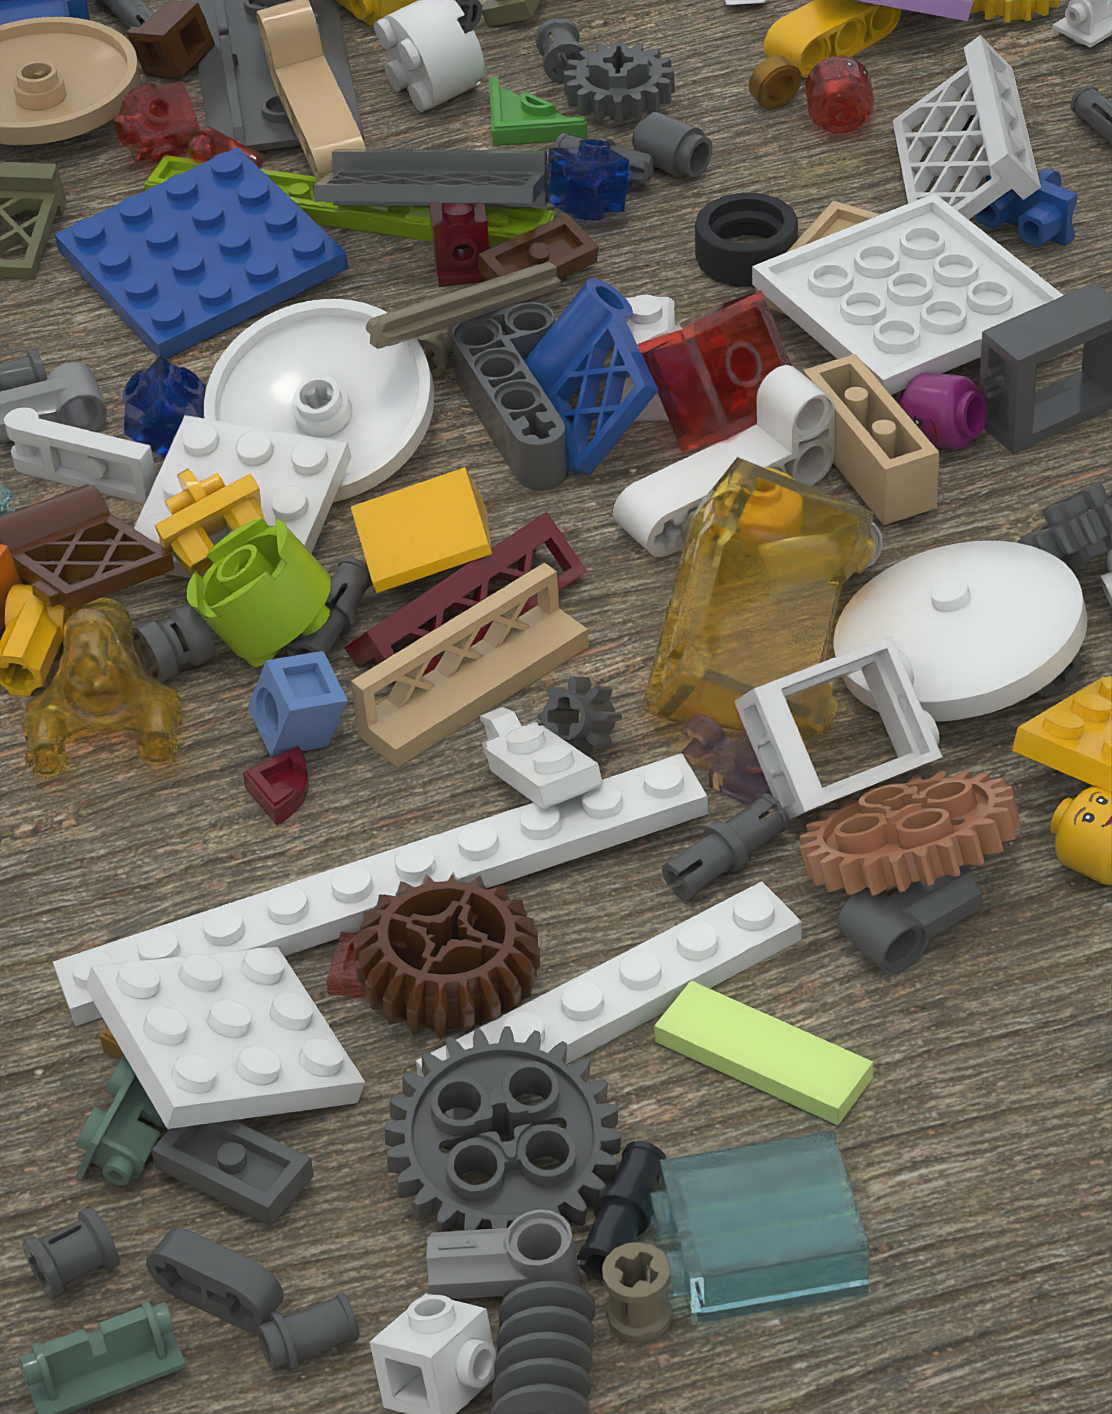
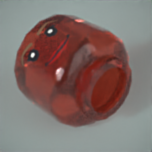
[805,56,874,134]

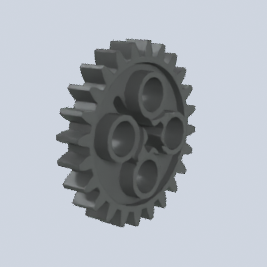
[385,1026,621,1232]

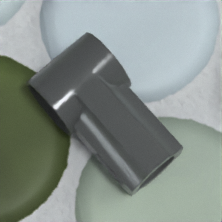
[837,864,982,975]

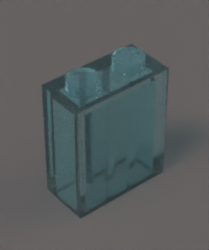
[649,1130,870,1324]

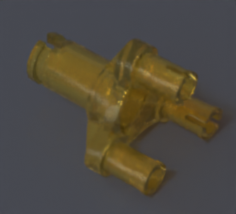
[22,598,183,778]

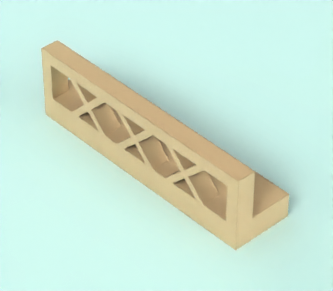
[351,562,589,768]

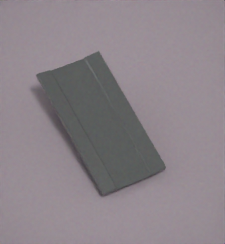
[189,0,365,159]

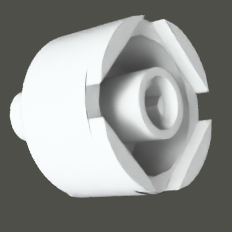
[374,0,486,113]

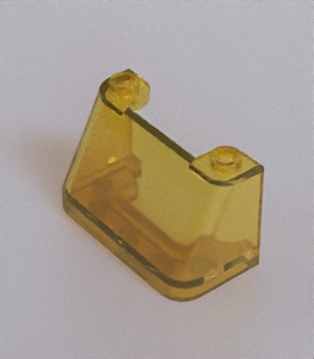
[643,457,875,741]

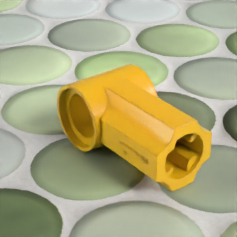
[0,584,81,696]

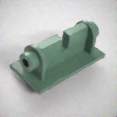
[75,1055,165,1185]
[18,1300,187,1414]

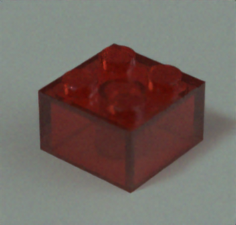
[638,290,792,452]

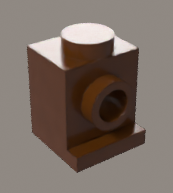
[126,0,215,78]

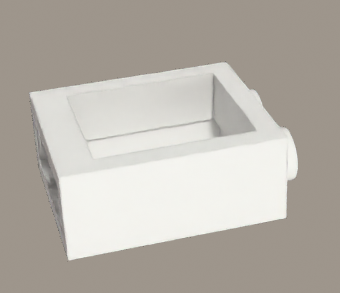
[734,636,942,820]

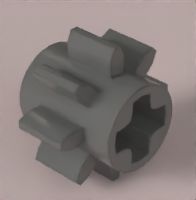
[537,676,622,757]

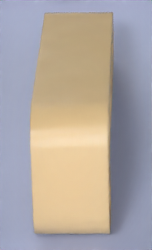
[256,0,366,182]

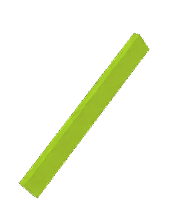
[144,155,557,249]

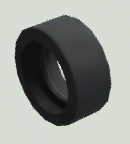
[695,192,798,286]

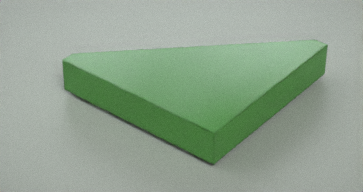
[489,77,588,146]

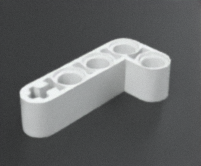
[613,365,835,557]

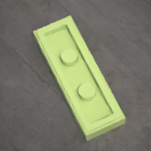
[654,981,874,1125]

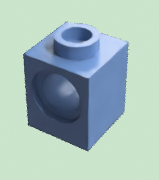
[248,651,348,757]

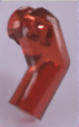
[185,126,264,169]

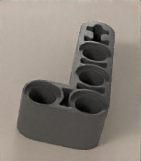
[451,302,568,491]

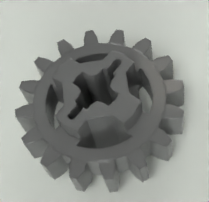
[564,41,675,123]
[1018,482,1112,568]

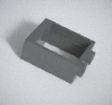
[979,282,1112,454]

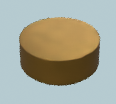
[749,55,802,109]

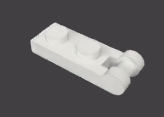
[4,408,156,504]

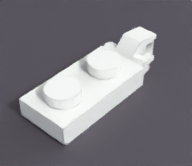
[480,707,603,810]

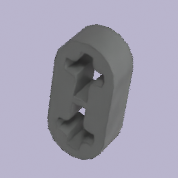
[146,1228,284,1331]

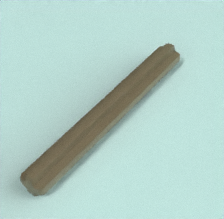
[366,262,561,349]

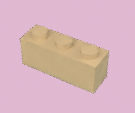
[803,354,939,525]

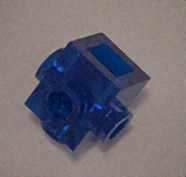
[547,139,632,220]
[122,356,206,459]

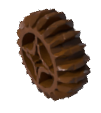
[354,871,540,1039]

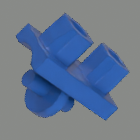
[976,168,1078,248]

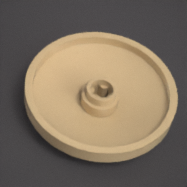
[0,17,140,145]

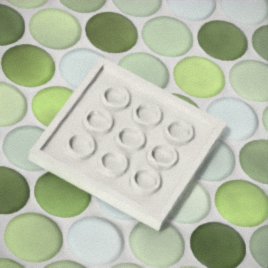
[752,193,1064,395]

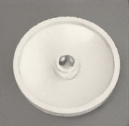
[204,299,434,502]
[833,540,1087,722]

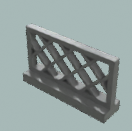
[314,149,547,207]

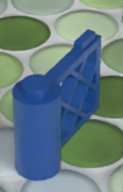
[524,278,659,475]

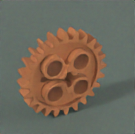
[799,770,1021,895]

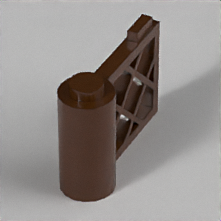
[0,484,174,610]

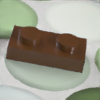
[477,213,599,280]

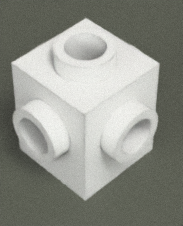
[370,1293,497,1414]

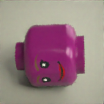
[897,373,987,450]

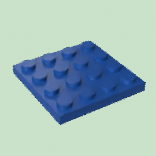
[54,147,349,361]

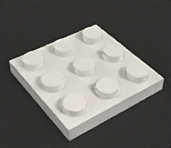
[126,415,351,578]
[85,946,365,1129]

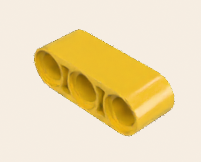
[763,0,902,79]

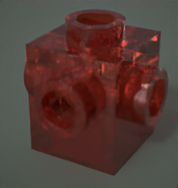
[114,81,200,163]

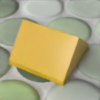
[351,467,492,593]

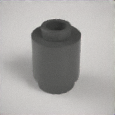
[632,112,712,178]

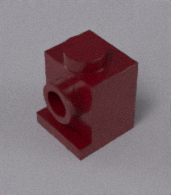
[429,203,490,287]

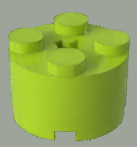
[187,518,331,667]

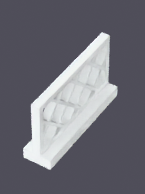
[893,35,1041,220]

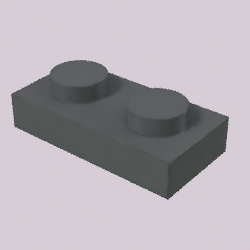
[152,1120,314,1226]

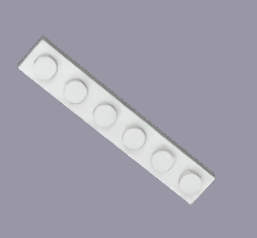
[416,881,802,1120]

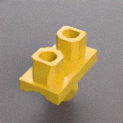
[155,468,266,576]

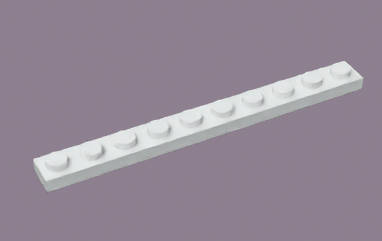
[53,753,709,1027]

